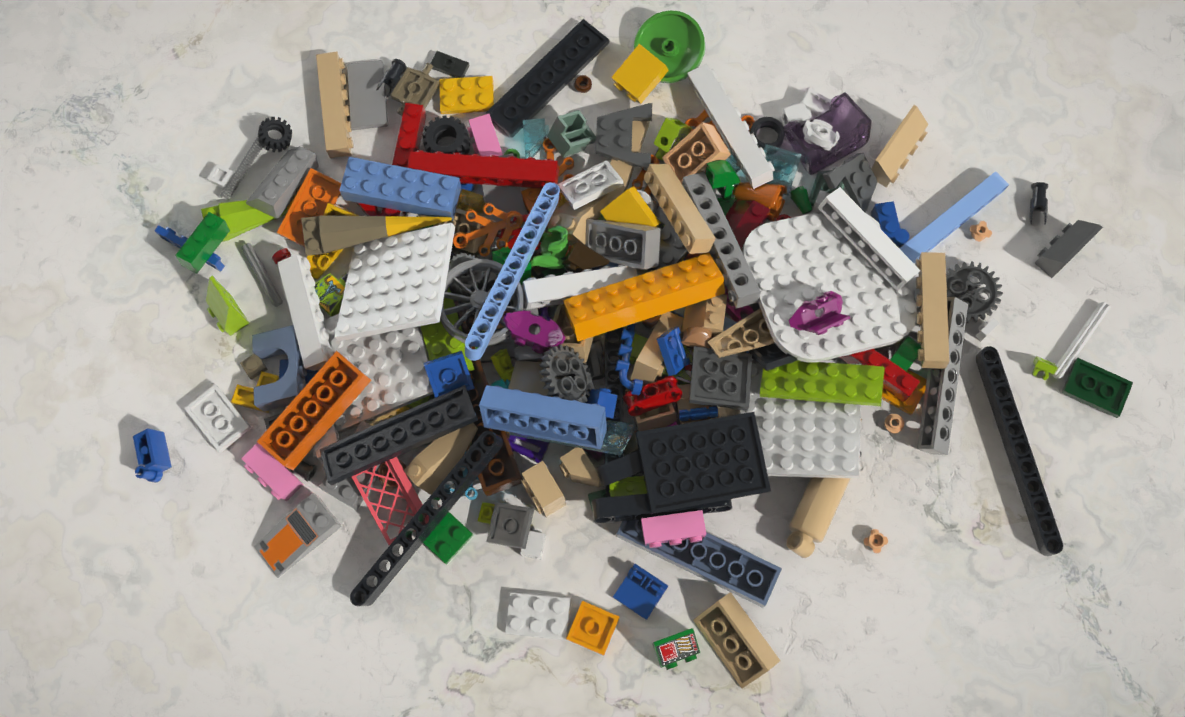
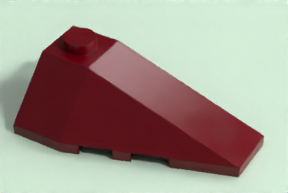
[726,200,770,270]

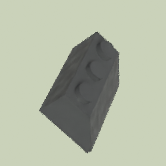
[1035,220,1103,278]

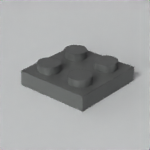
[486,502,534,549]

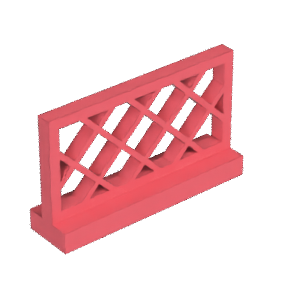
[352,457,429,545]

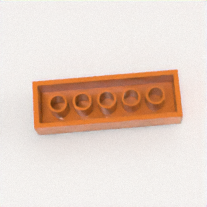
[257,351,372,470]

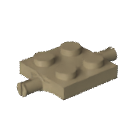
[390,63,439,116]

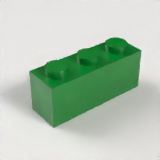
[175,212,230,274]

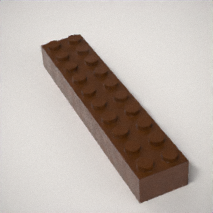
[454,301,523,497]

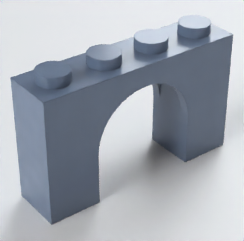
[252,325,307,412]

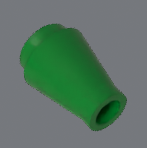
[790,186,812,215]

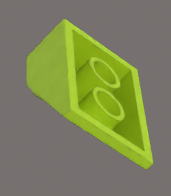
[206,276,250,336]

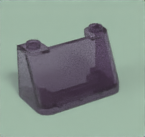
[784,92,872,175]

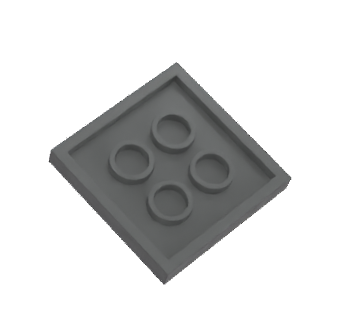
[689,346,752,411]

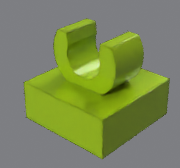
[1032,356,1057,380]

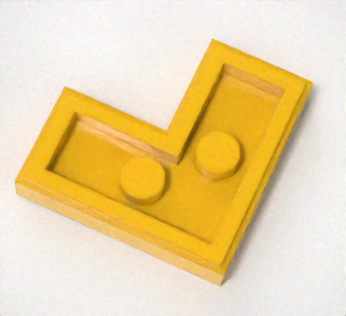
[231,371,279,413]

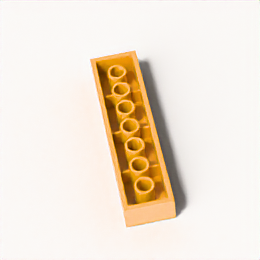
[563,253,725,342]

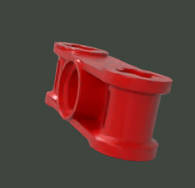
[623,376,682,416]

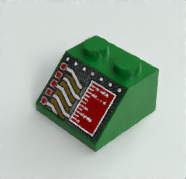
[652,628,700,670]

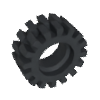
[258,117,292,153]

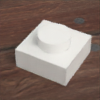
[207,164,234,188]
[975,318,999,341]

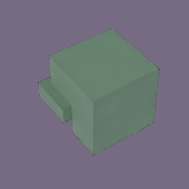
[547,110,596,158]

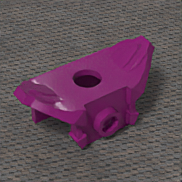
[789,291,850,335]
[503,310,566,354]

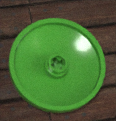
[634,10,705,83]

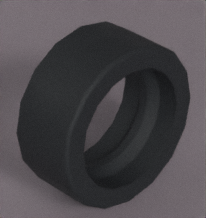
[750,117,785,154]

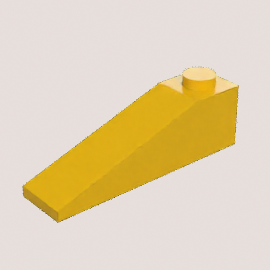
[307,203,359,279]

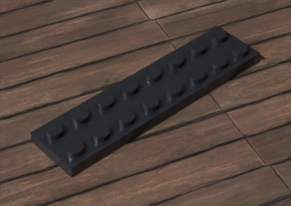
[486,19,609,138]
[319,385,478,485]

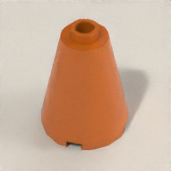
[733,182,787,222]

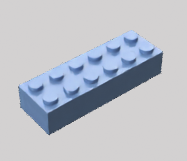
[340,157,461,221]
[479,385,607,449]

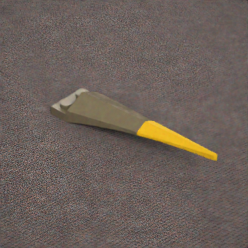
[301,216,452,256]

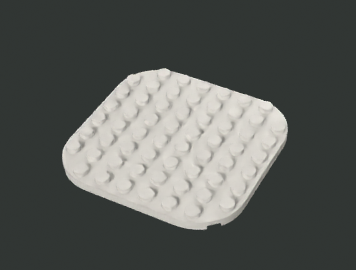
[742,212,917,363]

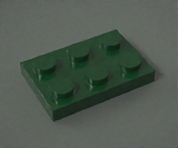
[1061,358,1133,418]

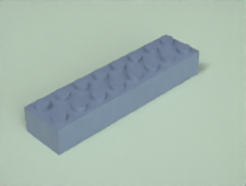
[616,520,782,608]

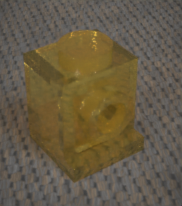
[456,189,486,215]

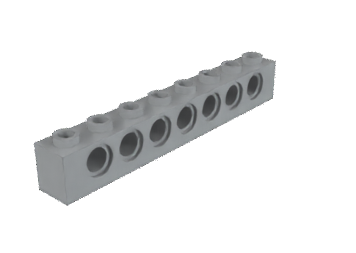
[682,172,761,308]
[917,297,968,455]

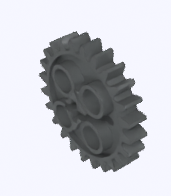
[946,261,1003,323]
[539,345,592,403]

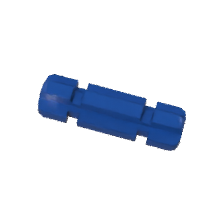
[679,406,718,421]

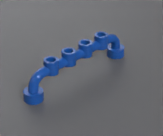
[615,323,643,396]

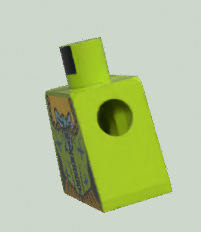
[314,272,348,317]

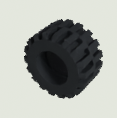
[422,116,471,155]

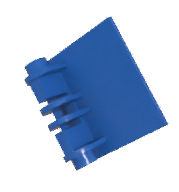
[613,564,668,620]

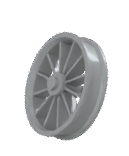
[440,259,524,346]

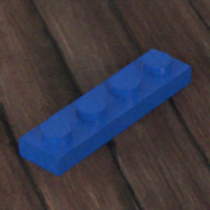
[155,225,225,272]

